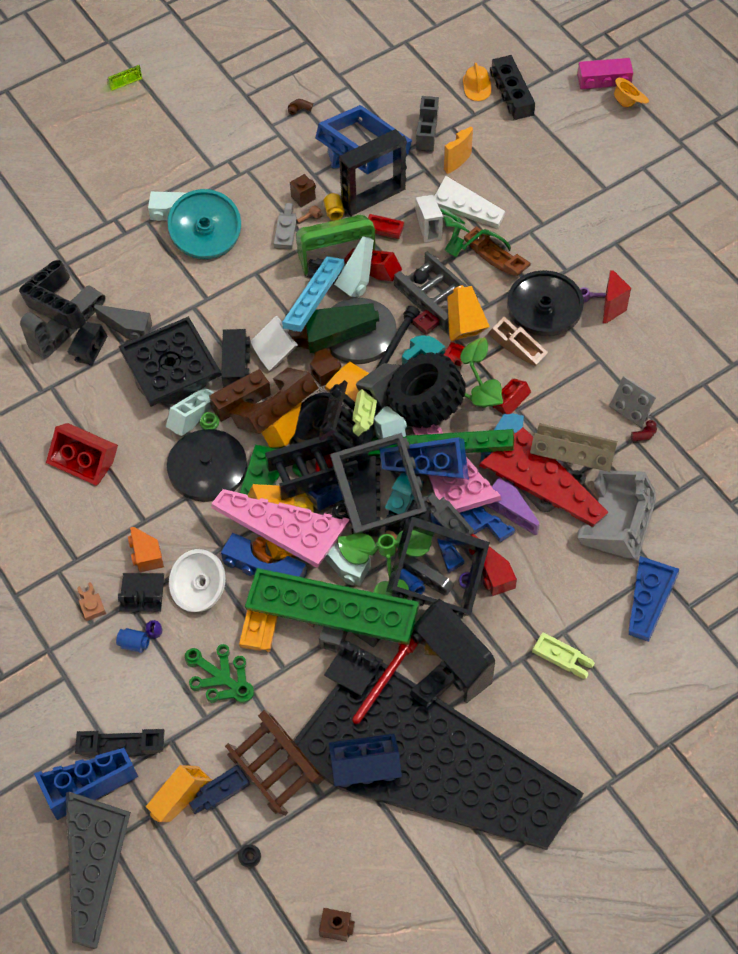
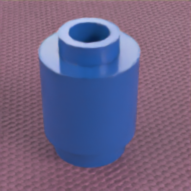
[116,628,150,653]

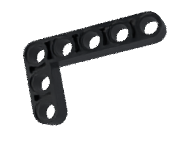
[19,260,86,330]

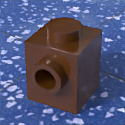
[290,174,316,207]
[319,908,355,942]

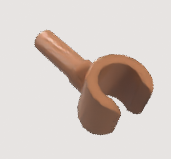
[297,206,323,223]

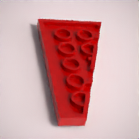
[479,427,608,527]

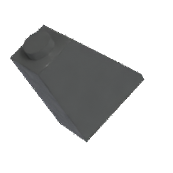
[356,363,400,412]

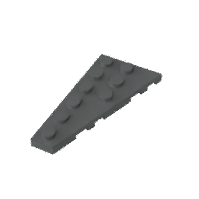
[66,792,131,949]

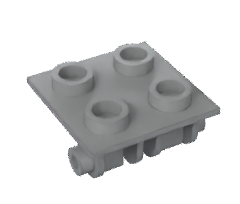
[609,376,656,427]

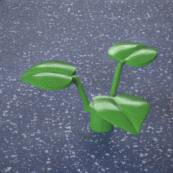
[460,337,503,408]
[338,530,432,600]

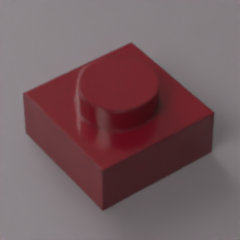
[413,309,440,335]

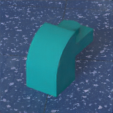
[402,335,445,364]
[385,472,425,514]

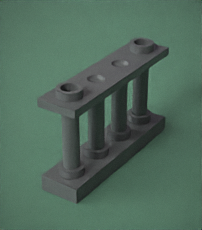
[394,251,478,331]

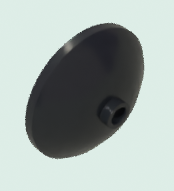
[293,392,342,443]

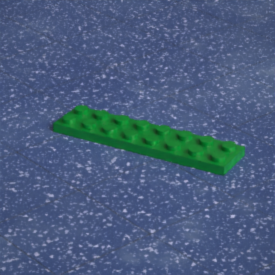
[245,568,420,645]

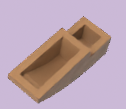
[488,317,548,366]

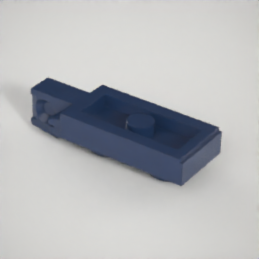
[189,765,250,814]

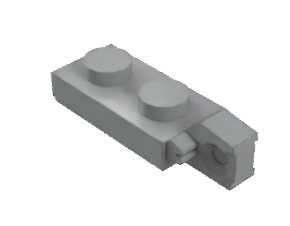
[274,203,297,249]

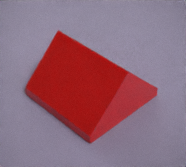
[603,270,631,324]

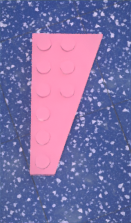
[411,425,501,513]
[211,489,350,568]

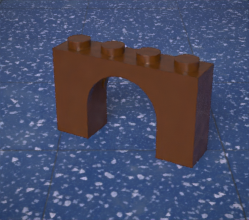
[228,367,318,434]

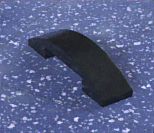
[75,729,165,757]

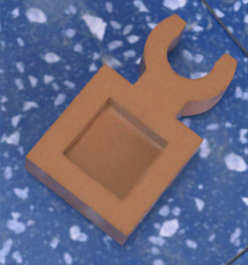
[77,582,106,621]

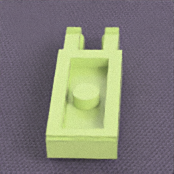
[532,632,595,679]

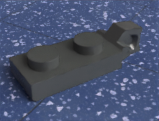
[426,492,475,535]

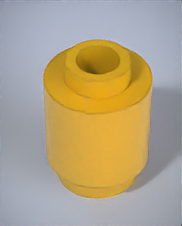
[323,193,344,221]

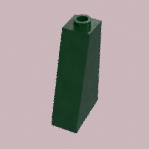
[306,303,379,353]

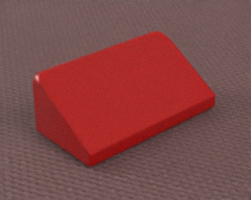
[491,378,531,415]

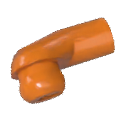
[252,537,273,563]

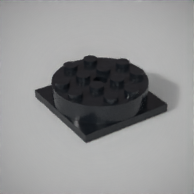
[118,316,222,407]

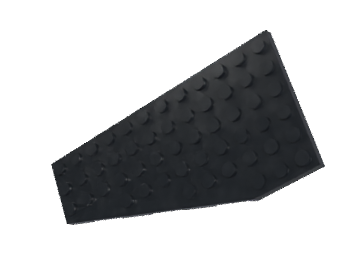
[286,662,584,850]

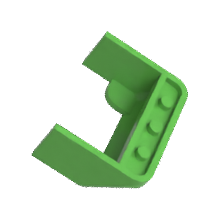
[296,215,375,275]

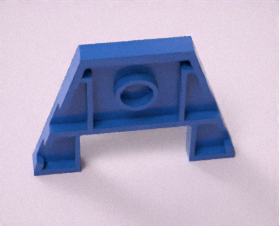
[430,506,515,573]

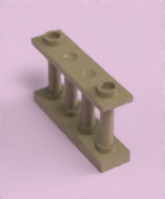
[530,423,618,472]

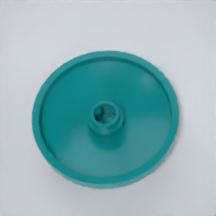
[168,189,241,259]

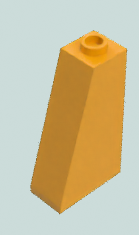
[248,484,296,561]

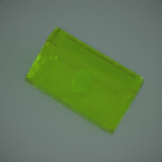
[107,65,143,91]

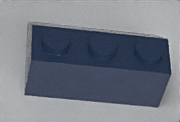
[329,734,402,787]

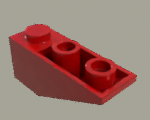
[469,534,517,596]

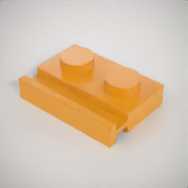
[239,610,278,652]

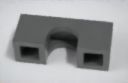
[416,96,439,151]

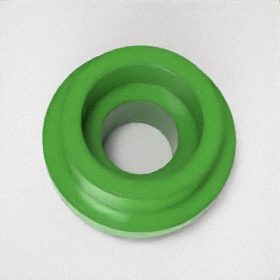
[200,412,219,429]

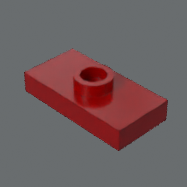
[368,214,404,239]

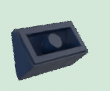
[306,482,352,511]

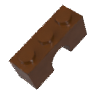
[209,369,271,422]

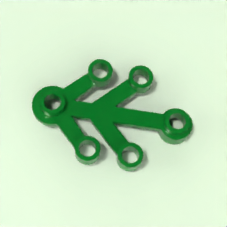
[185,644,254,703]

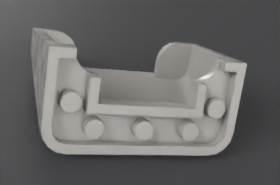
[577,470,656,559]

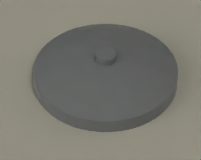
[328,298,397,364]

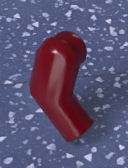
[631,420,657,442]

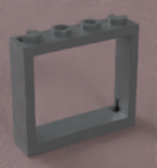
[330,433,429,535]

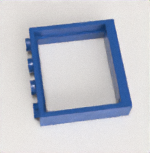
[315,105,412,175]

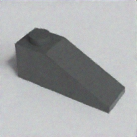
[94,304,152,340]

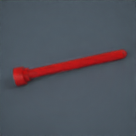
[352,638,418,724]

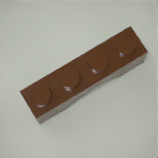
[287,325,342,387]

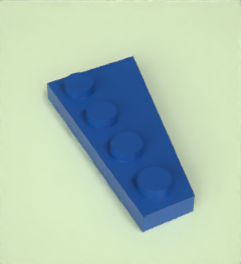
[629,556,679,642]

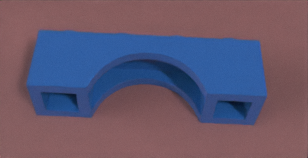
[221,532,307,578]

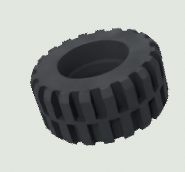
[387,352,466,428]

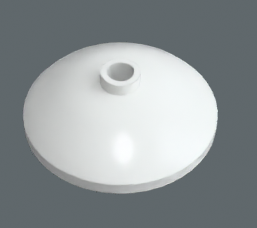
[169,549,226,612]

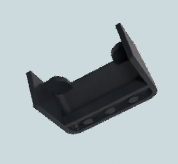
[411,599,495,704]

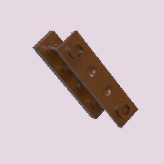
[225,710,325,816]

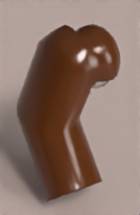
[288,98,314,115]

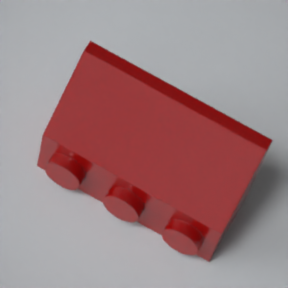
[46,423,118,486]

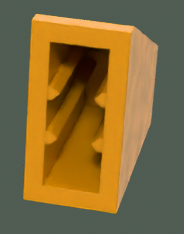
[447,285,490,341]
[146,765,212,822]

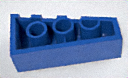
[380,437,469,480]
[34,748,138,820]

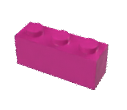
[577,58,633,89]

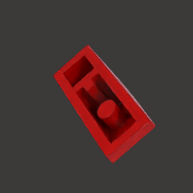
[344,248,402,281]

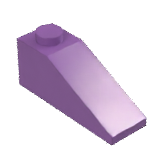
[485,478,540,535]

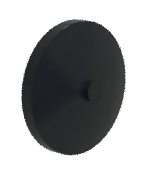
[507,270,584,336]
[167,429,247,502]

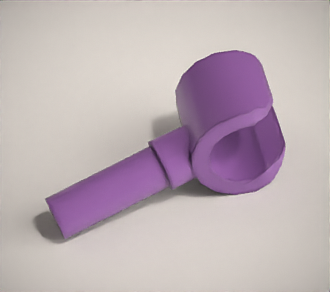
[580,287,606,302]

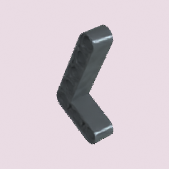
[20,285,106,359]

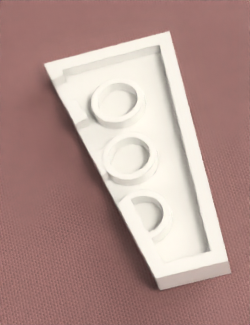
[434,176,505,229]

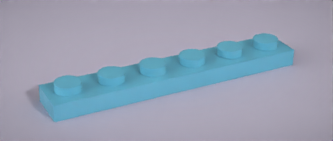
[282,256,345,332]

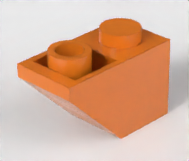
[128,527,164,572]

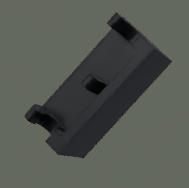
[67,322,108,366]

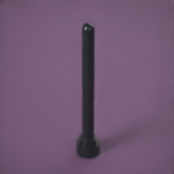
[376,306,420,369]

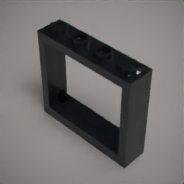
[339,129,407,216]
[386,517,490,619]

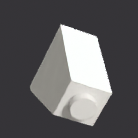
[415,195,443,243]

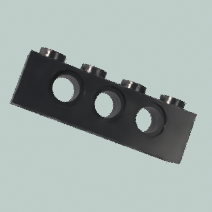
[490,55,535,120]

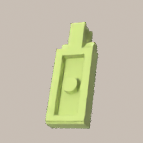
[352,389,377,437]

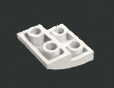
[250,316,298,371]

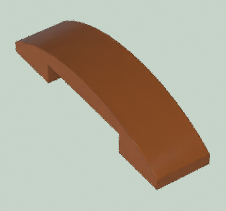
[464,226,531,276]

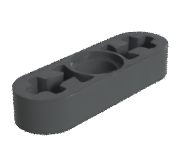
[402,554,454,595]

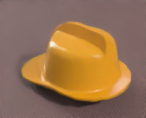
[463,63,492,101]
[614,78,649,107]

